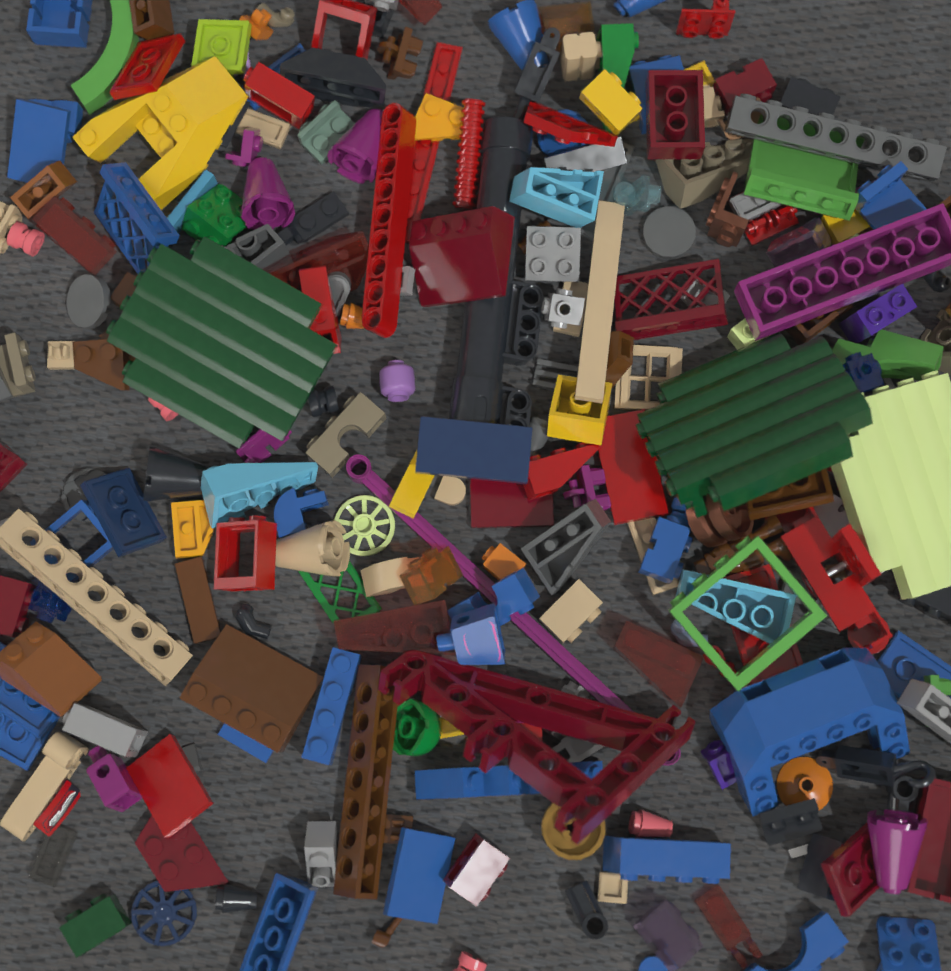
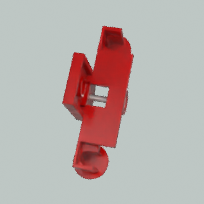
[776,507,893,654]

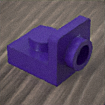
[700,740,737,789]

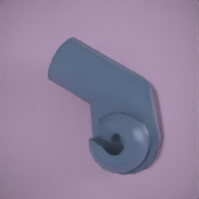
[671,619,708,648]

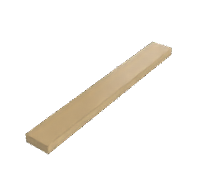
[575,200,625,403]

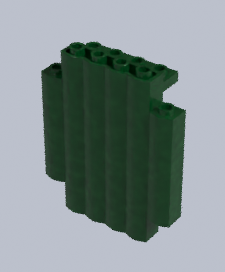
[106,236,338,449]
[635,332,873,518]

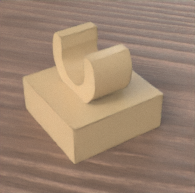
[47,341,75,370]

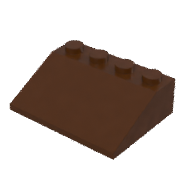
[180,624,324,753]

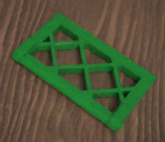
[298,561,382,636]

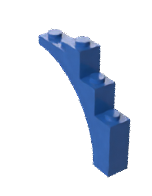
[415,761,603,800]

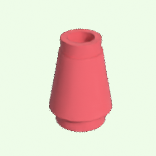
[629,809,673,838]

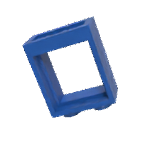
[29,500,114,583]

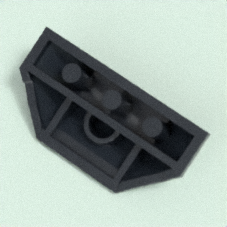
[280,48,387,108]

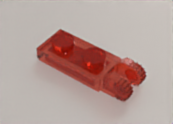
[695,884,762,969]

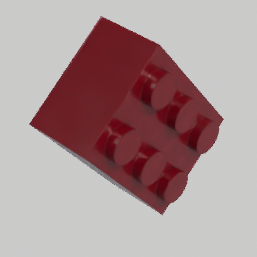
[645,70,705,159]

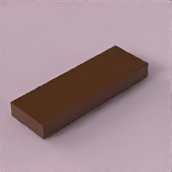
[175,557,221,644]

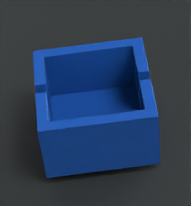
[26,0,92,48]

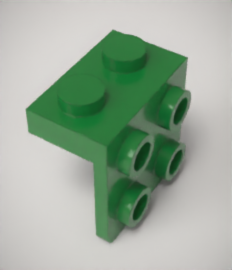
[181,184,247,247]

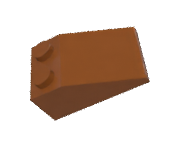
[0,622,102,717]

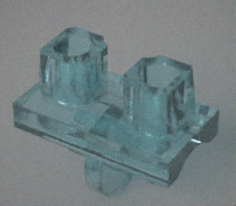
[613,175,661,216]

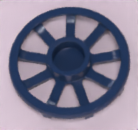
[131,881,197,946]

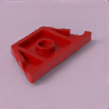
[523,100,618,147]

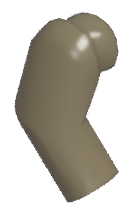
[257,3,295,28]

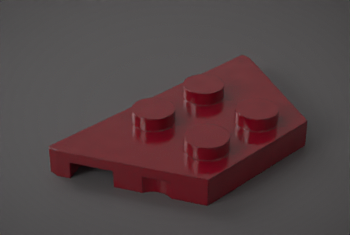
[135,816,228,892]

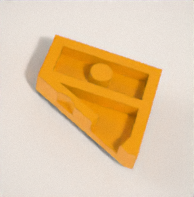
[415,93,463,142]
[171,500,215,558]

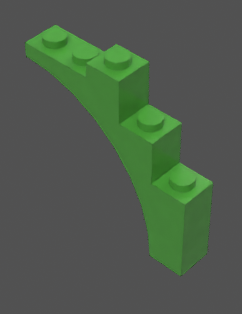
[831,329,944,382]

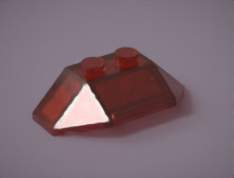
[267,231,369,292]

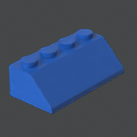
[240,873,318,971]

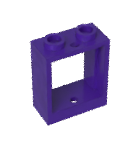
[838,283,917,343]

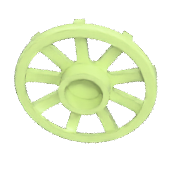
[334,495,395,556]

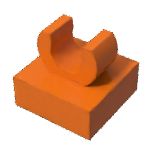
[239,9,274,40]

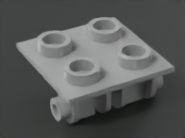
[525,226,581,282]

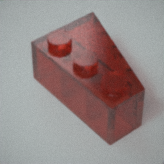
[32,195,117,276]
[613,621,704,709]

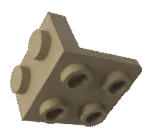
[0,333,36,398]

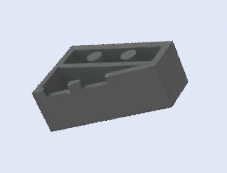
[521,499,611,595]

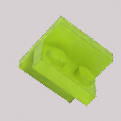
[191,19,252,78]

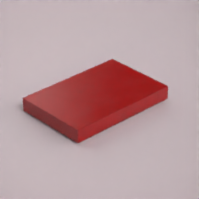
[109,34,185,100]
[126,734,214,838]

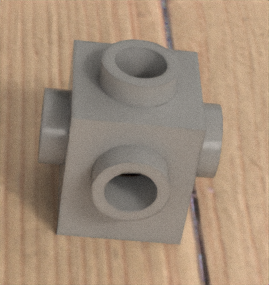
[541,288,585,329]

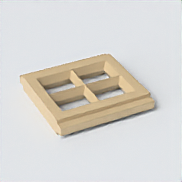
[614,345,683,411]

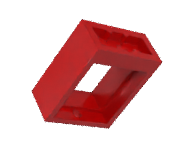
[311,0,377,60]
[243,62,315,130]
[214,516,277,592]

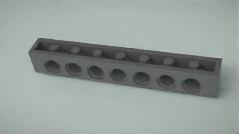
[725,94,947,182]

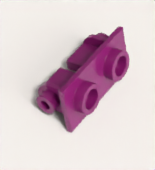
[235,429,292,463]

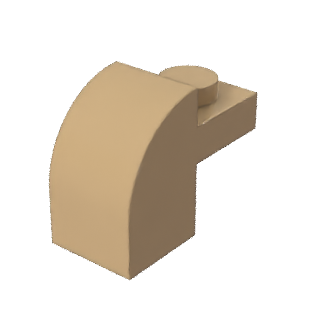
[361,557,429,597]

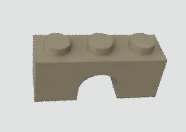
[305,392,387,478]

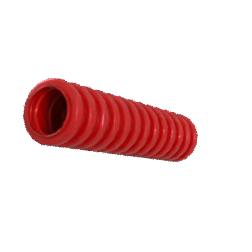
[452,99,485,209]

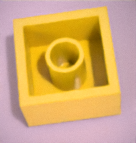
[547,374,612,445]

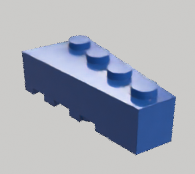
[603,835,731,884]

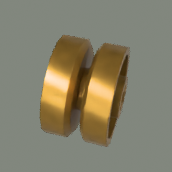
[541,803,605,860]

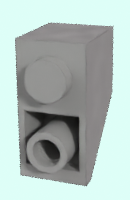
[304,821,337,887]

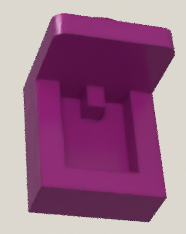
[225,127,263,167]

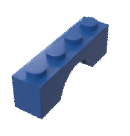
[302,647,362,765]
[743,911,849,971]

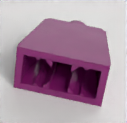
[86,746,143,812]

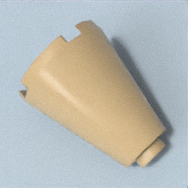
[275,520,350,577]

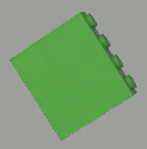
[744,114,865,221]

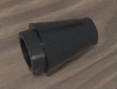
[215,884,257,914]

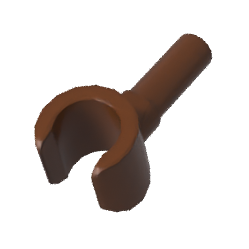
[372,917,403,948]

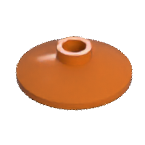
[776,757,833,810]

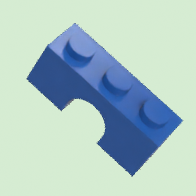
[447,567,540,626]

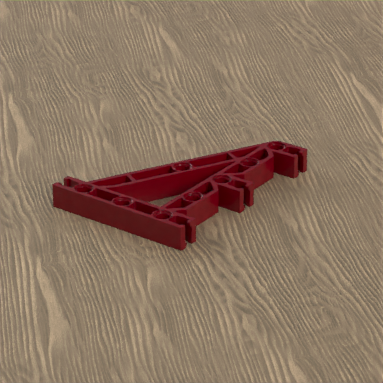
[378,650,696,845]

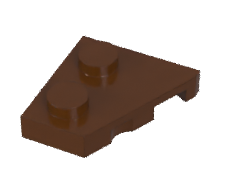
[73,339,130,391]

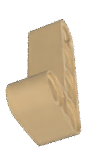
[0,732,89,842]

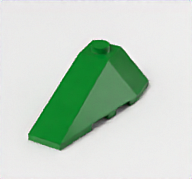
[596,23,639,133]

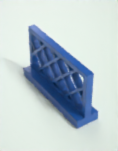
[94,162,180,274]

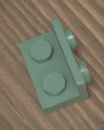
[297,100,355,165]

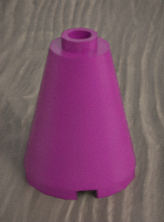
[327,109,383,184]
[241,157,295,230]
[867,809,927,894]

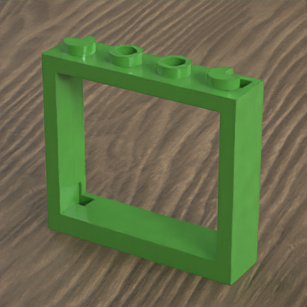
[668,536,827,691]

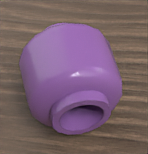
[379,360,415,402]

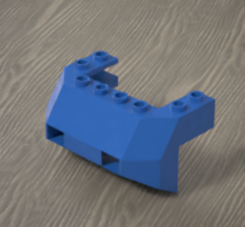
[709,648,910,816]

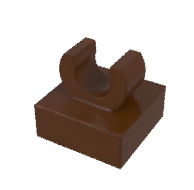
[383,814,414,844]

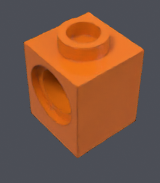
[482,543,526,580]

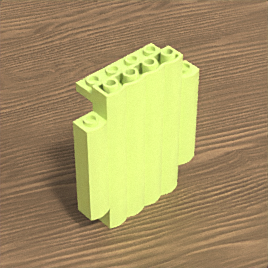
[831,370,951,600]

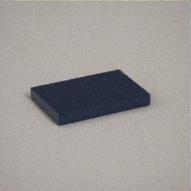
[80,468,167,557]

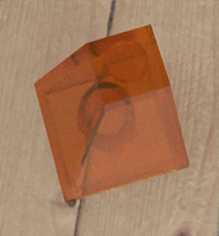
[539,1,596,56]

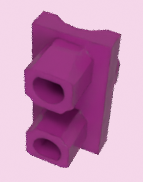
[563,465,611,511]

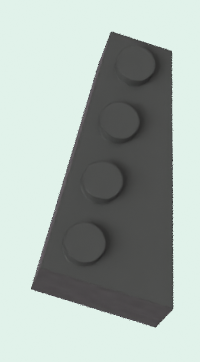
[222,224,291,273]

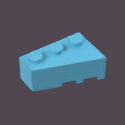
[509,167,604,228]

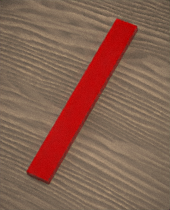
[405,42,462,243]

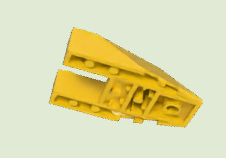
[73,56,249,210]

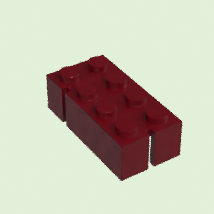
[902,777,951,903]

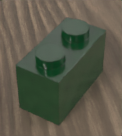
[59,893,132,958]

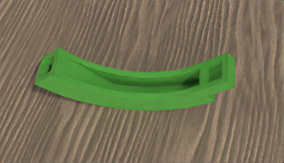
[71,0,139,115]

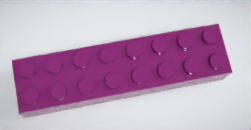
[734,203,951,341]

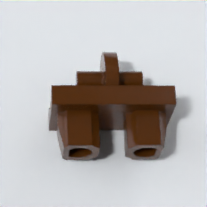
[377,26,423,80]

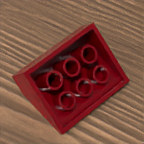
[409,206,515,307]

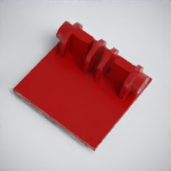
[676,0,735,39]
[727,192,799,245]

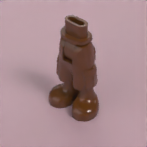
[693,515,793,577]

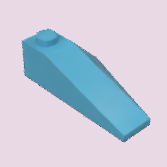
[201,462,318,528]

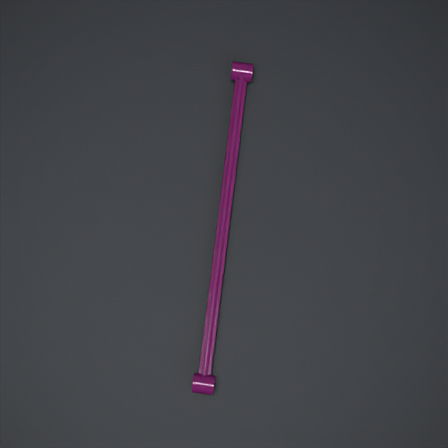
[346,454,681,766]

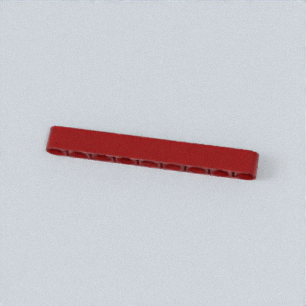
[362,103,416,338]

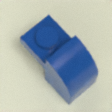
[274,488,329,538]

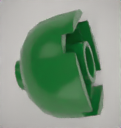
[393,699,442,756]

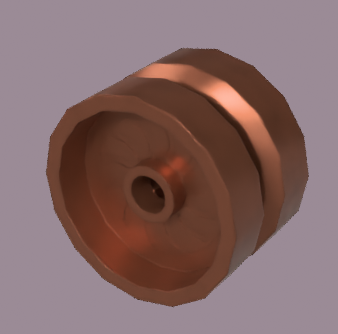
[686,494,754,547]

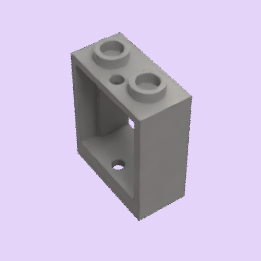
[62,703,148,757]

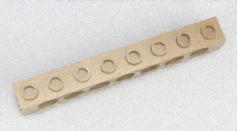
[0,508,193,686]

